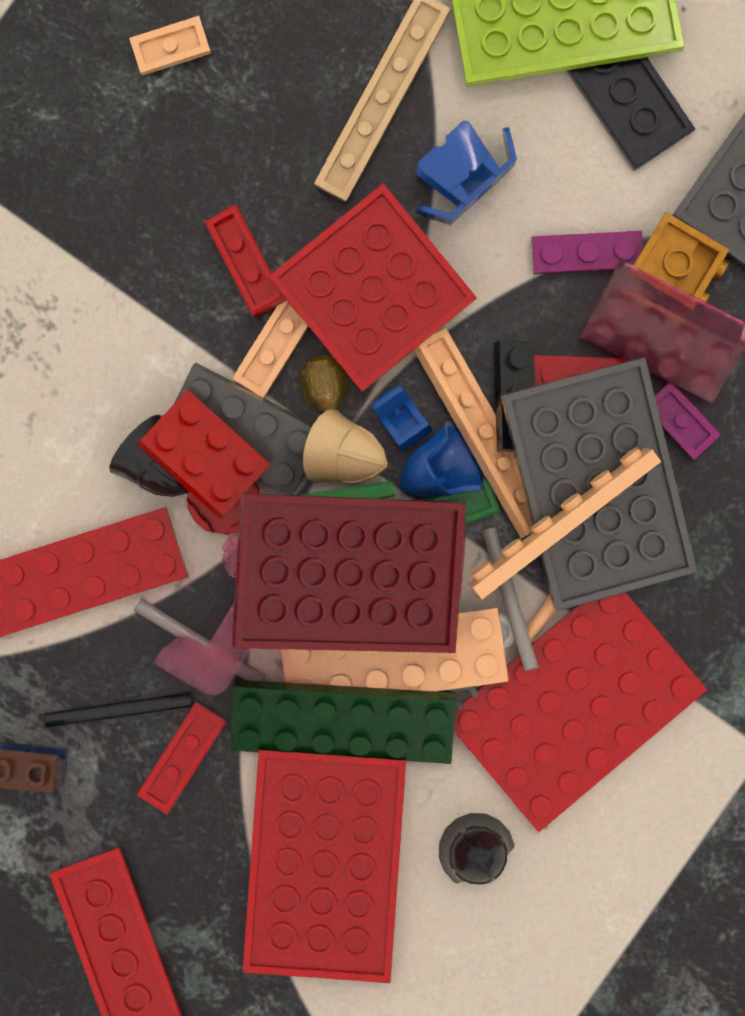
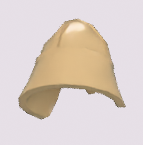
[303,409,388,484]

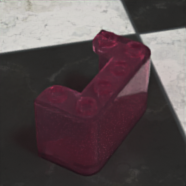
[153,532,252,695]

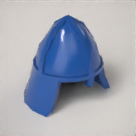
[400,421,484,498]

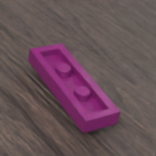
[531,231,643,275]

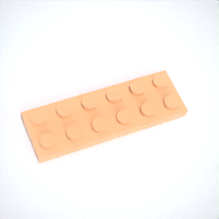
[281,607,509,692]

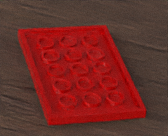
[454,592,707,832]
[242,749,406,983]

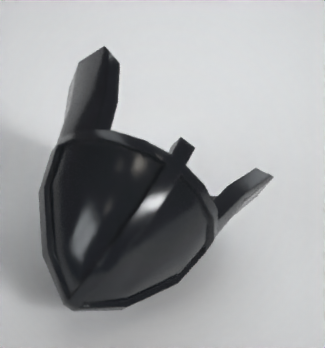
[109,414,189,497]
[439,813,515,885]

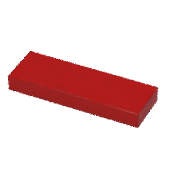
[204,204,287,318]
[137,701,228,815]

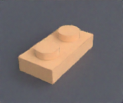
[129,16,211,76]

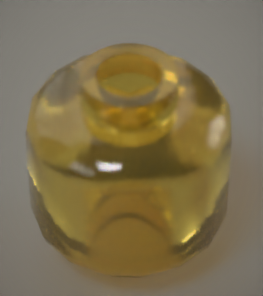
[298,355,350,411]

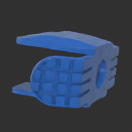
[416,121,517,225]

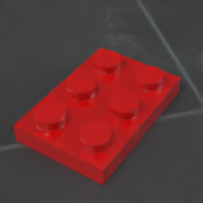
[137,389,270,520]

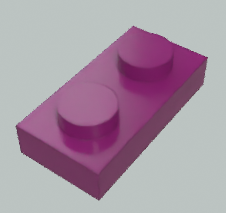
[655,381,721,461]

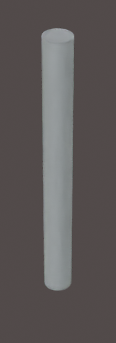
[482,527,539,672]
[134,598,266,681]

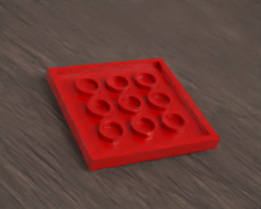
[268,183,477,392]

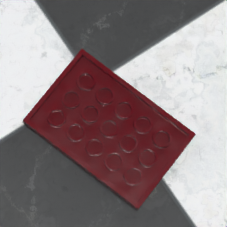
[232,493,466,653]

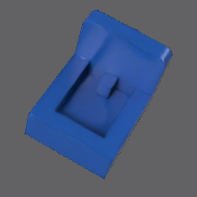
[371,385,432,452]

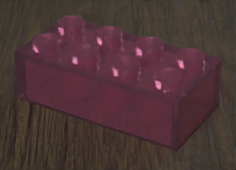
[580,259,745,403]

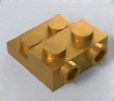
[627,212,729,316]

